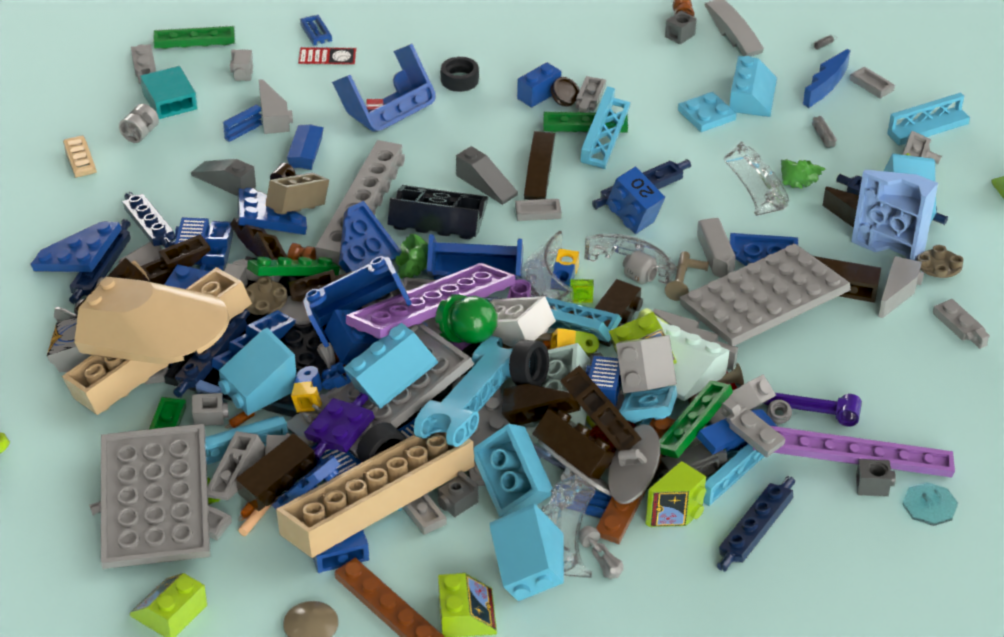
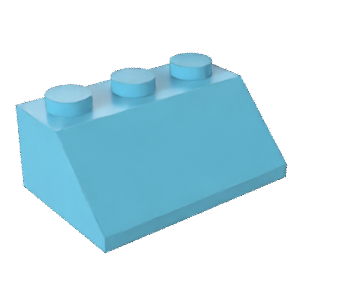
[729,56,777,117]
[344,323,438,409]
[474,424,555,517]

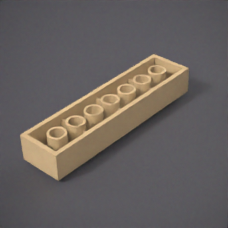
[62,267,252,415]
[276,432,475,558]

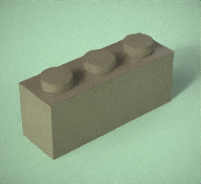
[265,173,329,214]

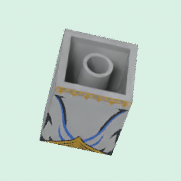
[47,316,91,372]

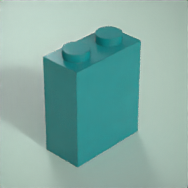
[140,66,198,119]

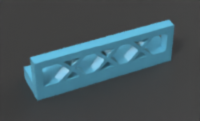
[581,86,631,169]
[887,92,970,146]
[546,297,622,342]
[205,416,288,465]
[703,443,764,506]

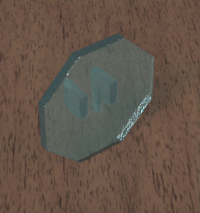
[902,482,958,526]

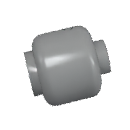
[623,250,658,284]

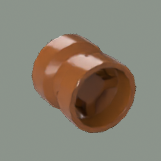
[672,0,694,17]
[287,243,316,260]

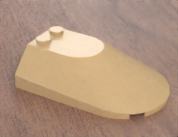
[74,277,229,364]

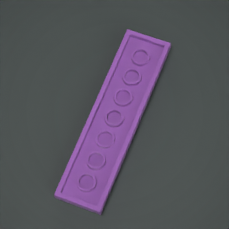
[346,263,515,339]

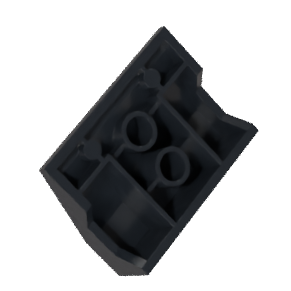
[387,185,488,239]

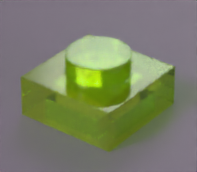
[569,279,594,303]

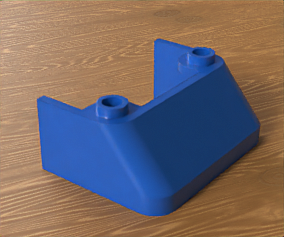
[332,44,436,132]
[427,234,524,280]
[303,256,412,348]

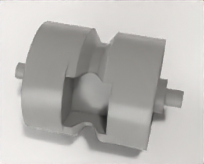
[119,104,159,143]

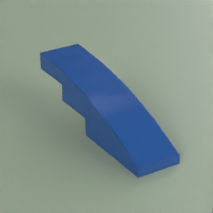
[803,49,851,108]
[200,221,234,272]
[212,310,296,370]
[696,409,778,455]

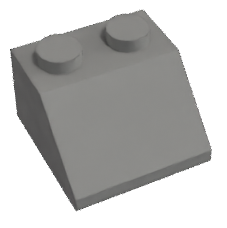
[616,335,677,393]

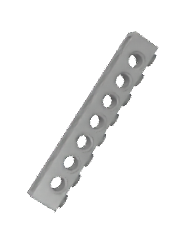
[315,140,405,270]

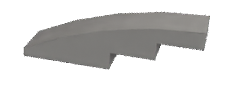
[705,0,764,56]
[653,309,738,370]

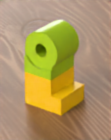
[550,328,599,357]

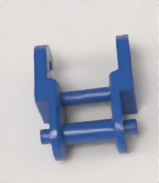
[322,361,351,390]

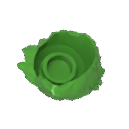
[781,159,825,189]
[395,234,428,279]

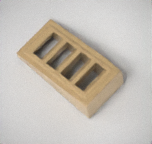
[63,136,97,178]

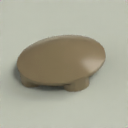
[917,245,964,278]
[246,276,288,315]
[283,601,338,637]

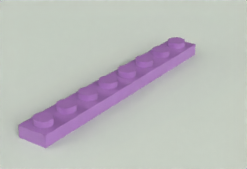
[753,426,955,477]

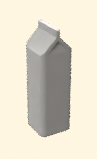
[697,218,735,278]

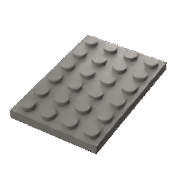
[680,244,851,347]
[325,323,474,458]
[101,424,210,569]

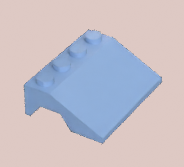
[851,170,938,261]

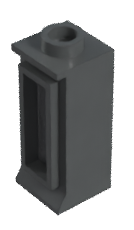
[659,443,727,479]

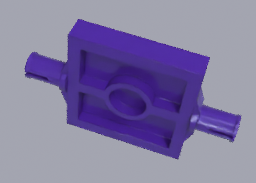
[304,392,375,460]

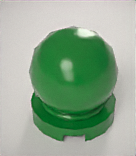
[435,294,498,344]

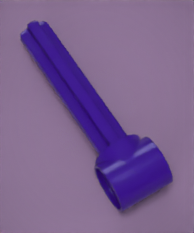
[764,392,862,427]

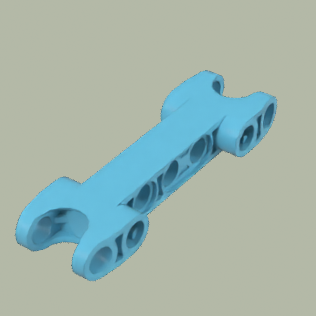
[414,336,530,447]

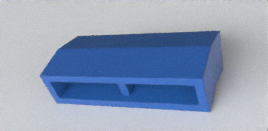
[287,124,324,170]

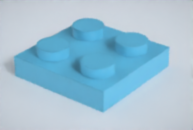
[678,92,736,132]
[619,385,678,422]

